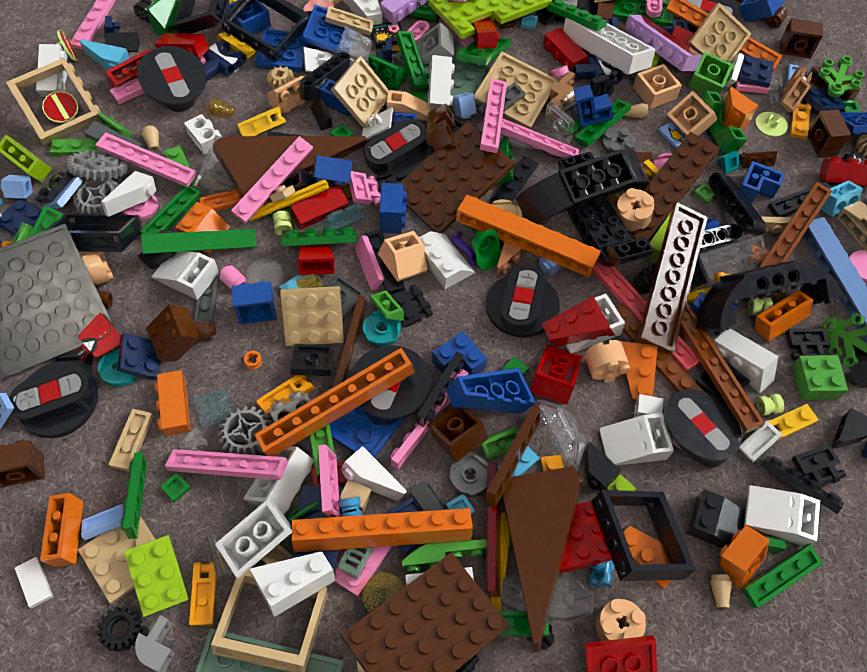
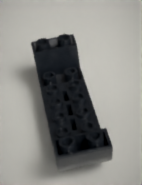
[515,149,650,225]
[558,152,654,267]
[696,259,844,332]

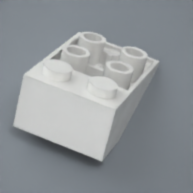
[151,251,219,300]
[566,294,625,354]
[599,413,674,466]
[744,485,820,546]

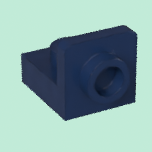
[376,38,392,63]

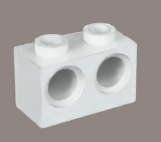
[184,114,222,154]

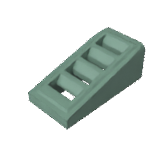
[337,547,375,580]

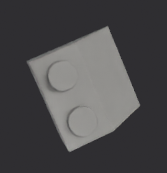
[417,23,454,64]

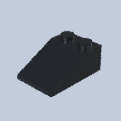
[687,489,756,548]

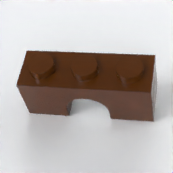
[425,103,454,151]

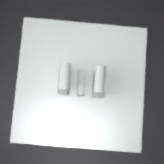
[303,47,334,73]
[362,107,393,140]

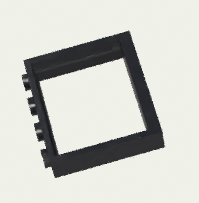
[171,0,230,34]
[222,0,309,62]
[43,214,141,252]
[591,490,697,582]

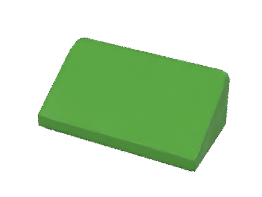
[98,112,133,138]
[369,290,404,321]
[480,426,519,460]

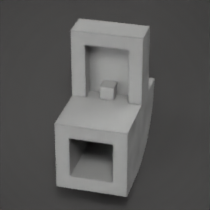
[135,615,175,672]

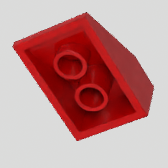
[530,344,583,405]

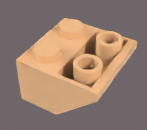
[267,76,305,114]
[378,231,428,282]

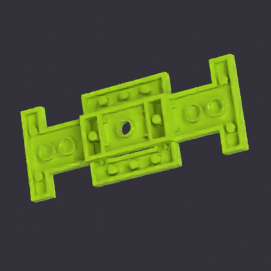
[428,0,553,39]

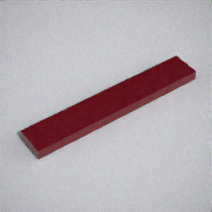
[487,464,501,597]

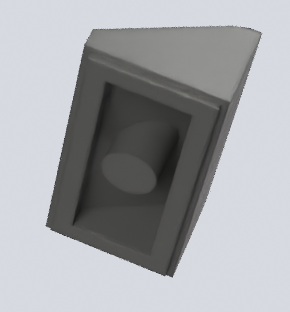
[411,481,448,511]

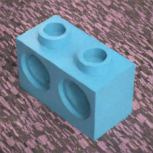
[820,181,863,217]

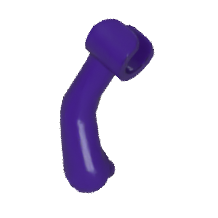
[451,231,477,266]

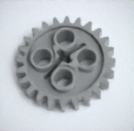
[67,150,128,181]

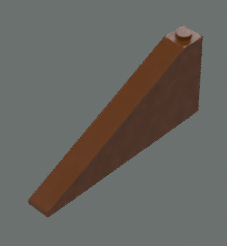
[213,136,367,198]
[502,466,583,652]

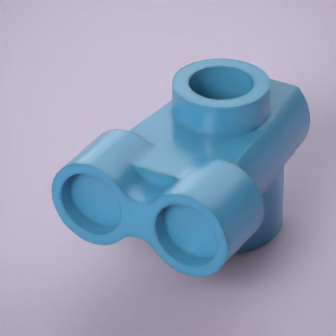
[588,561,614,588]

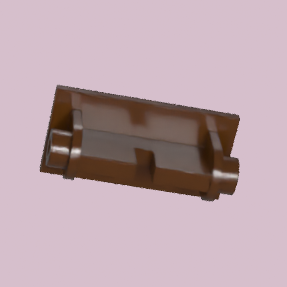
[739,151,778,168]

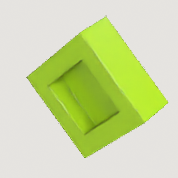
[606,474,636,491]

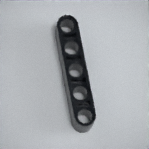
[300,52,350,101]
[708,172,766,236]
[699,224,743,252]

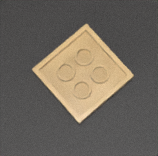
[688,3,751,63]
[331,56,389,128]
[280,286,344,346]
[78,516,156,604]

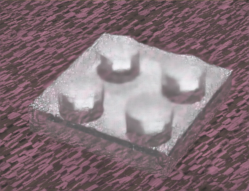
[336,26,374,63]

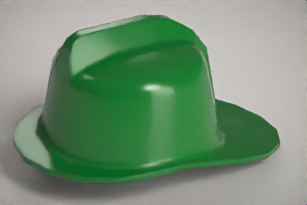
[471,229,501,271]

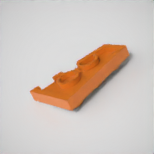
[620,341,658,400]
[623,526,672,589]

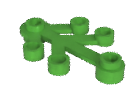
[818,55,865,98]
[822,313,867,367]

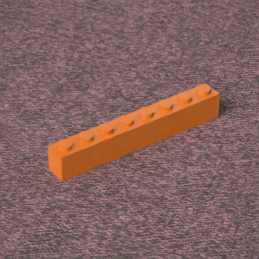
[456,195,601,277]
[254,348,415,456]
[292,508,473,553]

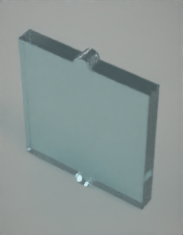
[194,388,234,429]

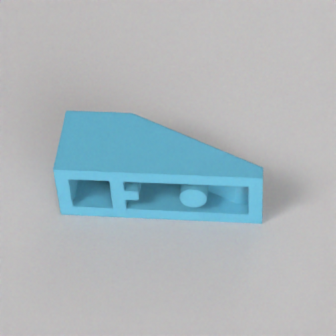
[80,39,130,70]

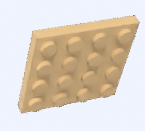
[474,52,559,130]

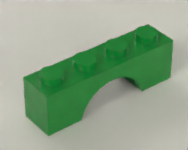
[700,91,748,154]

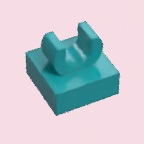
[718,151,739,174]

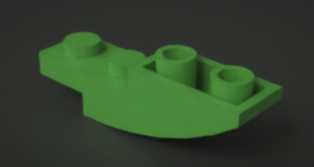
[402,539,487,574]

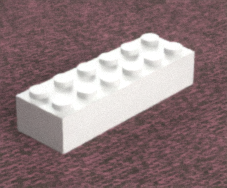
[563,18,656,75]

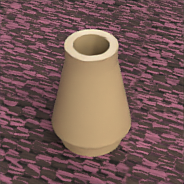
[624,103,648,119]
[142,125,160,152]
[709,575,732,608]

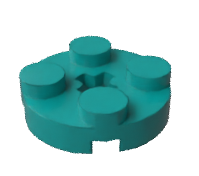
[363,310,401,347]
[98,348,137,387]

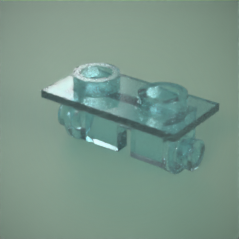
[325,203,365,230]

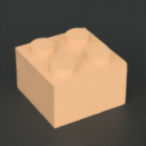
[633,64,682,109]
[667,91,717,136]

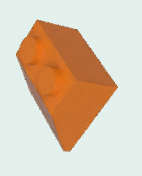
[722,87,758,131]
[176,202,231,253]
[719,525,770,590]

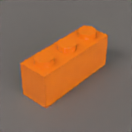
[755,290,813,342]
[154,370,191,436]
[40,493,84,568]

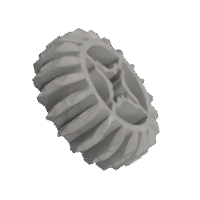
[72,178,119,215]
[218,406,273,455]

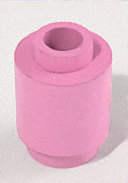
[219,265,248,290]

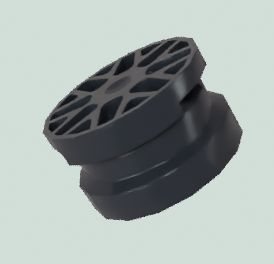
[133,0,154,24]

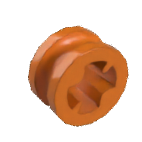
[244,351,262,370]

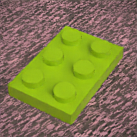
[124,535,189,617]

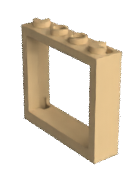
[6,58,101,146]
[211,568,327,672]

